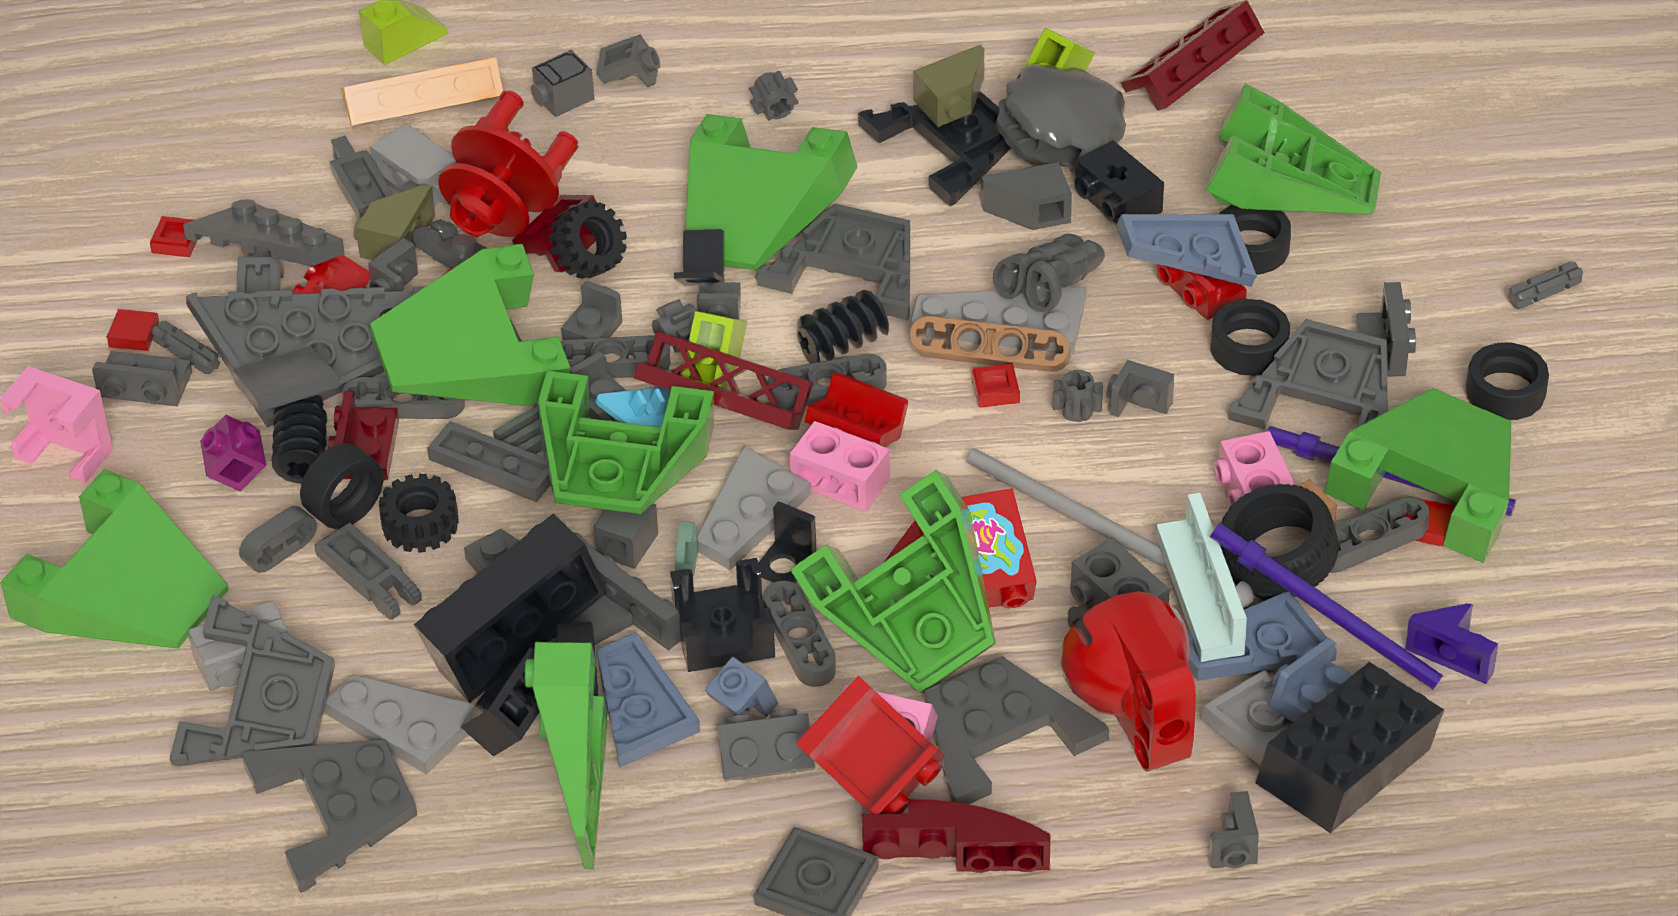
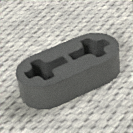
[239,506,317,573]

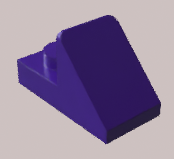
[1405,604,1498,684]

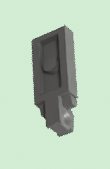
[329,135,394,218]

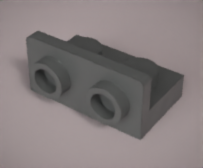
[92,351,192,407]

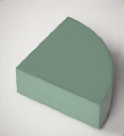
[675,521,698,579]

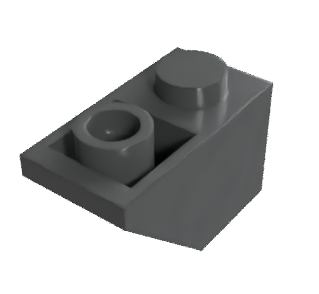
[981,162,1072,230]

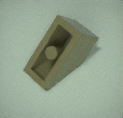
[913,44,984,127]
[353,184,435,260]

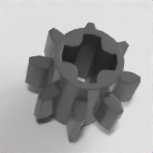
[749,71,799,121]
[652,299,697,353]
[1052,370,1103,422]

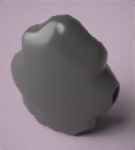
[995,64,1126,169]

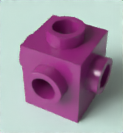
[200,415,266,492]

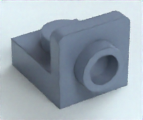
[705,657,778,717]

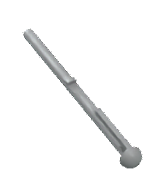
[967,448,1254,609]

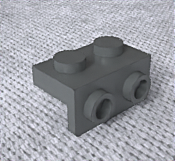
[1356,282,1416,377]
[716,708,815,782]

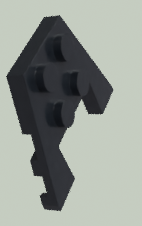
[858,91,1011,207]

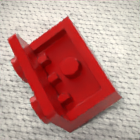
[804,373,908,447]

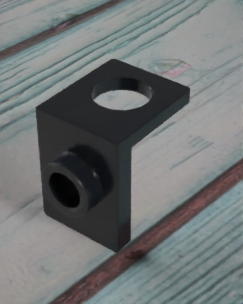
[674,229,725,286]
[759,501,817,583]

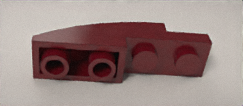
[862,799,1051,873]

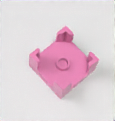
[0,366,113,483]

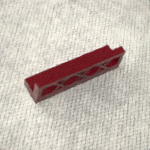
[1120,0,1265,111]
[633,331,814,430]

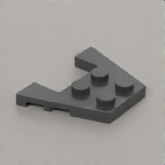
[757,203,910,320]
[1228,319,1388,429]
[169,595,335,766]
[924,656,1109,804]
[242,739,417,893]

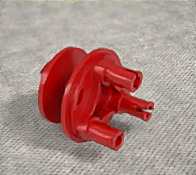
[438,90,579,237]

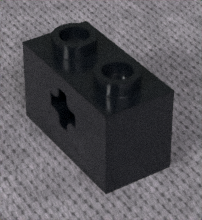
[1074,140,1164,224]
[461,647,539,757]

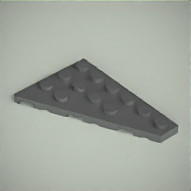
[186,286,426,428]

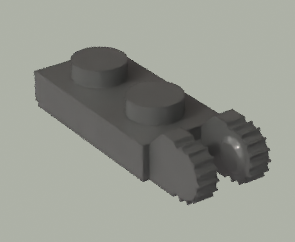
[412,219,487,269]
[314,523,422,620]

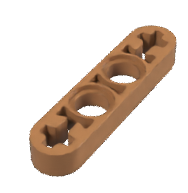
[910,316,1071,372]

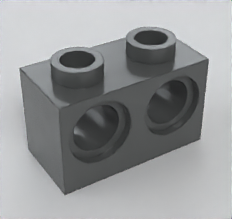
[1070,538,1170,609]

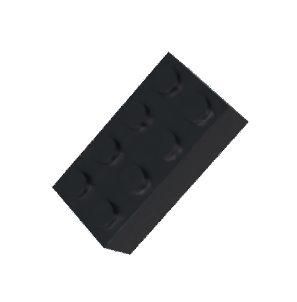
[413,513,608,703]
[1255,662,1444,833]

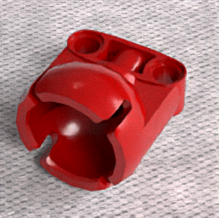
[1060,591,1196,772]

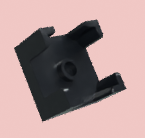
[670,558,775,672]

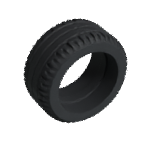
[1219,484,1339,599]

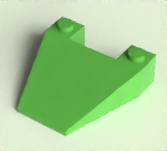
[1206,83,1381,214]
[685,114,858,270]
[369,244,571,406]
[538,371,714,514]
[1324,388,1512,563]
[0,469,229,649]
[790,470,996,693]
[525,642,608,869]

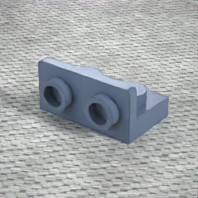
[1269,638,1352,722]

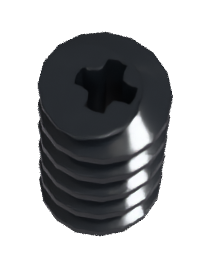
[797,289,889,364]
[271,395,327,484]

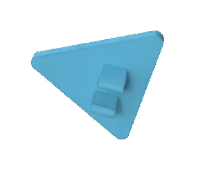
[595,387,671,427]

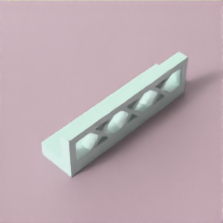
[1156,493,1247,662]

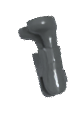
[993,233,1105,312]

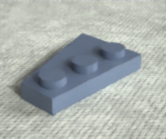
[1116,214,1257,287]
[1188,592,1337,681]
[597,632,700,767]

